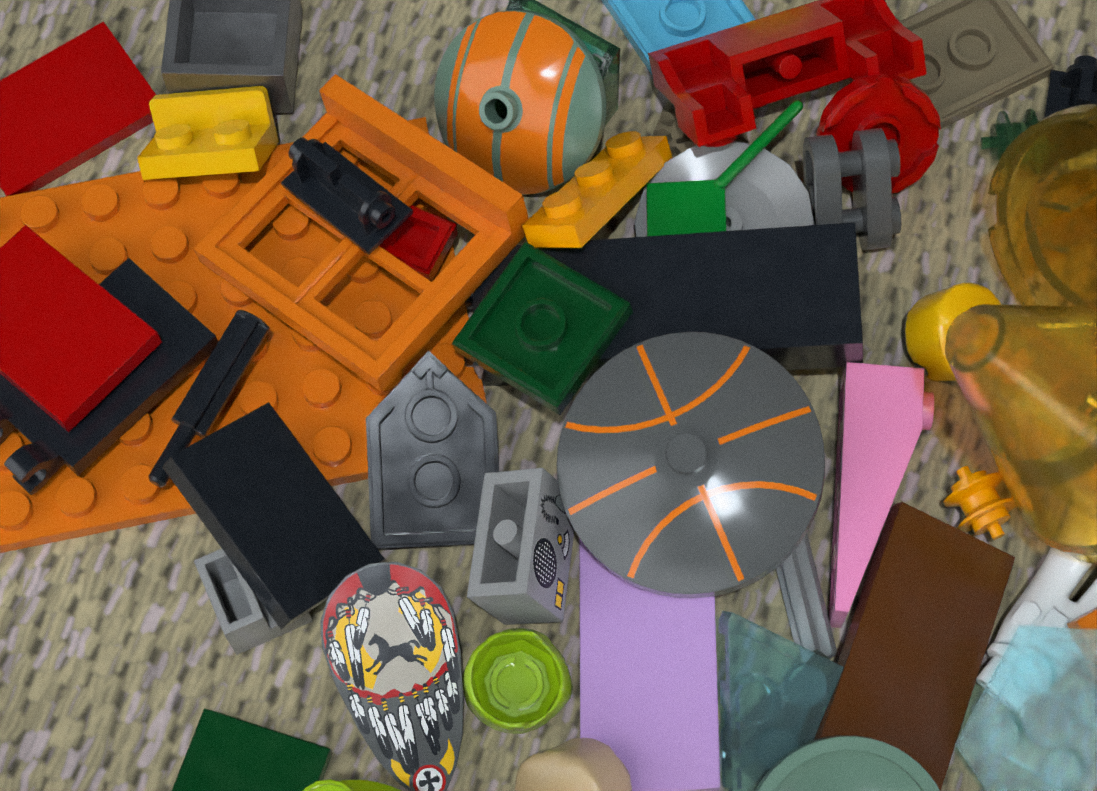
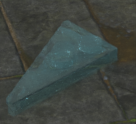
[719,611,844,791]

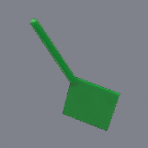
[647,100,803,236]

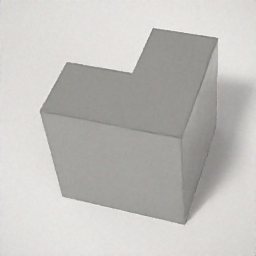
[194,549,313,655]

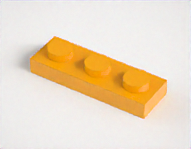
[522,131,673,248]

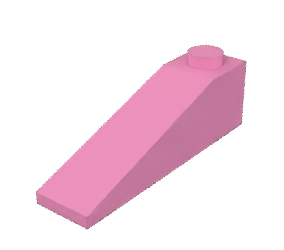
[829,362,934,628]

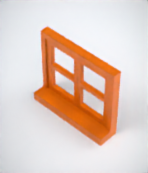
[193,74,529,392]

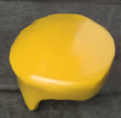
[905,282,1012,385]

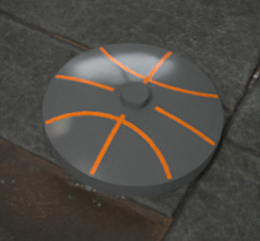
[557,332,825,598]

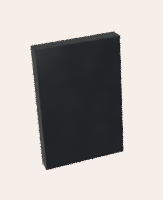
[162,402,384,630]

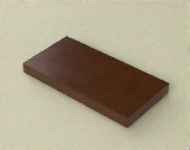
[810,502,1015,791]

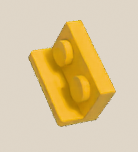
[137,86,279,180]

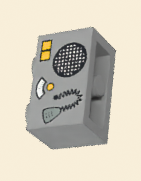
[467,468,574,625]

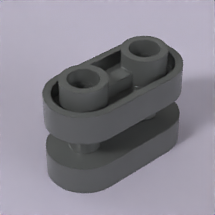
[803,128,902,251]

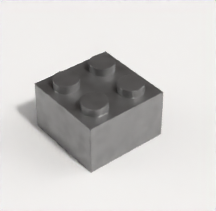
[161,0,302,113]

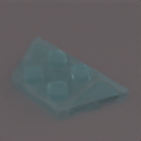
[955,624,1097,791]

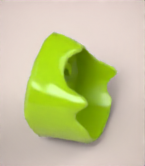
[462,628,573,734]

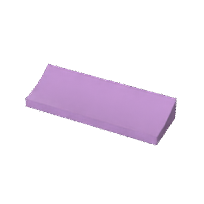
[579,538,720,791]

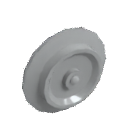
[634,141,814,237]

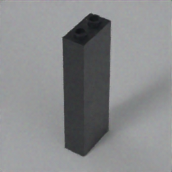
[464,222,863,386]

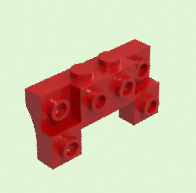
[648,0,927,147]

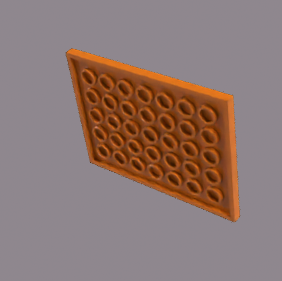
[0,117,487,553]

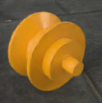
[943,466,1018,540]

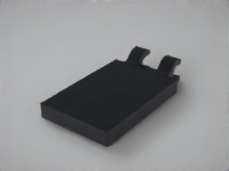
[0,258,218,495]

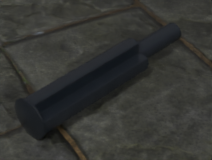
[148,310,270,487]

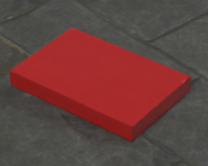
[0,21,156,196]
[0,225,162,432]

